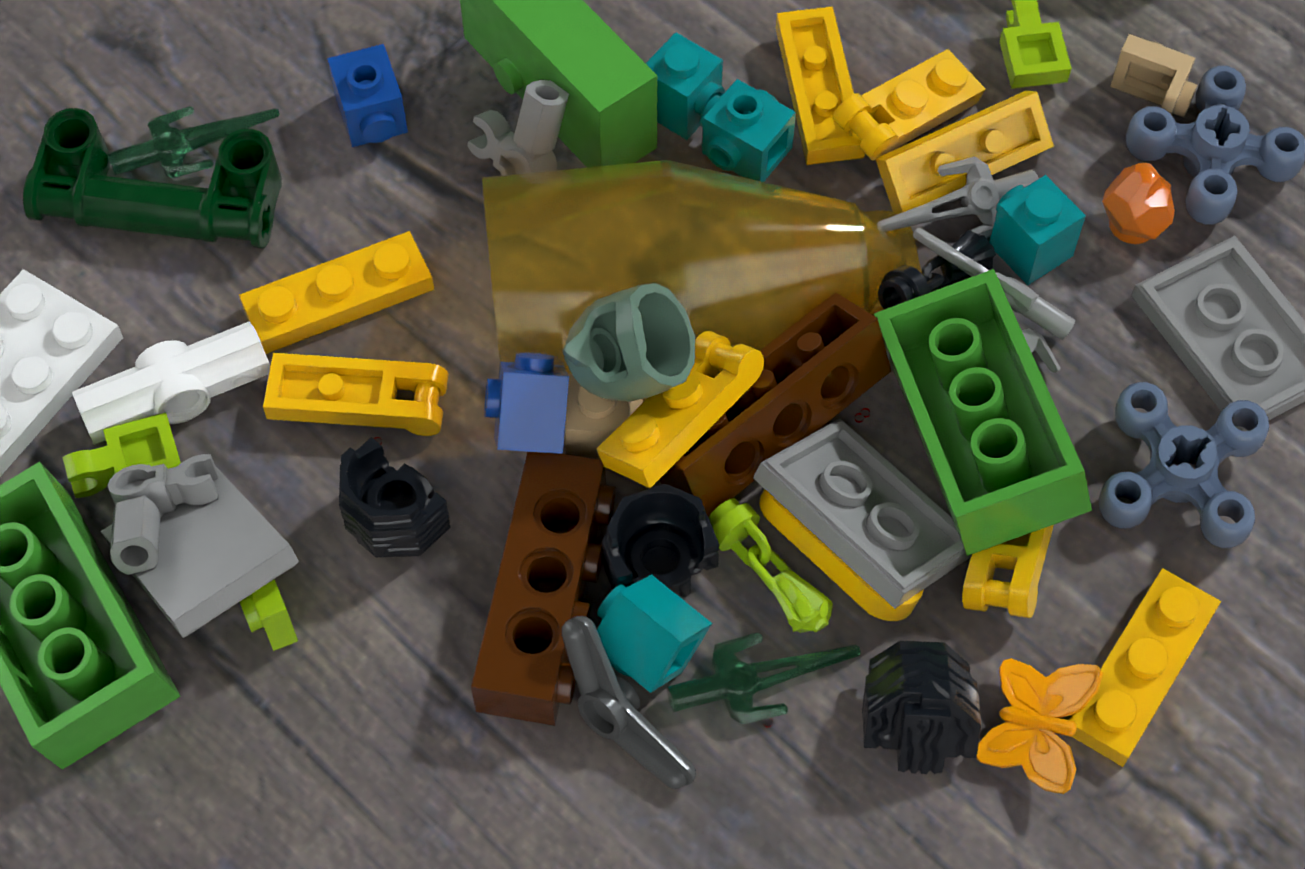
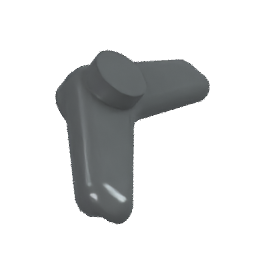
[561,616,696,789]

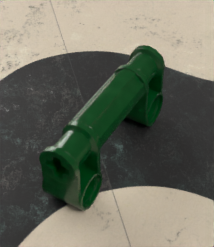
[23,108,282,248]

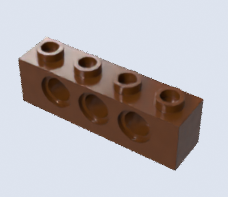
[659,292,891,517]
[471,452,616,726]

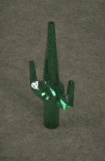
[107,106,280,179]
[667,632,861,725]

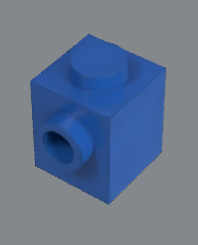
[327,44,408,147]
[484,353,569,454]

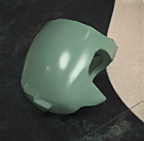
[562,283,695,402]

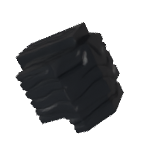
[339,437,451,557]
[602,484,720,597]
[862,641,981,774]

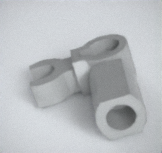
[467,80,569,192]
[108,454,219,575]

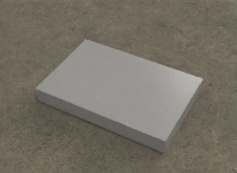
[1132,236,1305,431]
[753,419,972,608]
[101,467,299,638]

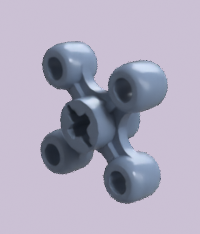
[1125,66,1305,225]
[1099,382,1269,548]

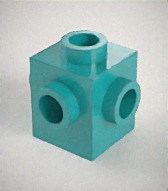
[699,79,796,187]

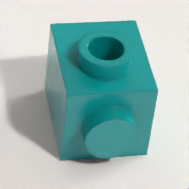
[646,32,725,140]
[989,174,1086,286]
[597,574,713,693]

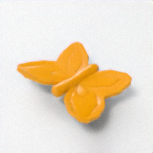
[976,658,1103,794]

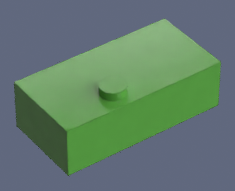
[460,0,657,183]
[874,269,1092,556]
[0,462,181,770]

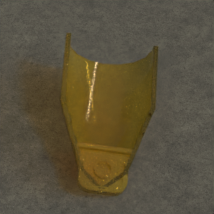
[482,160,921,402]

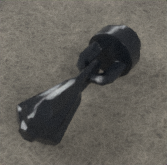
[878,229,996,310]

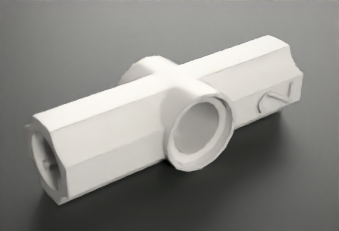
[72,321,270,445]

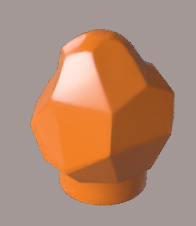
[1102,163,1175,244]

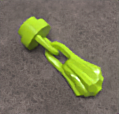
[708,498,833,634]

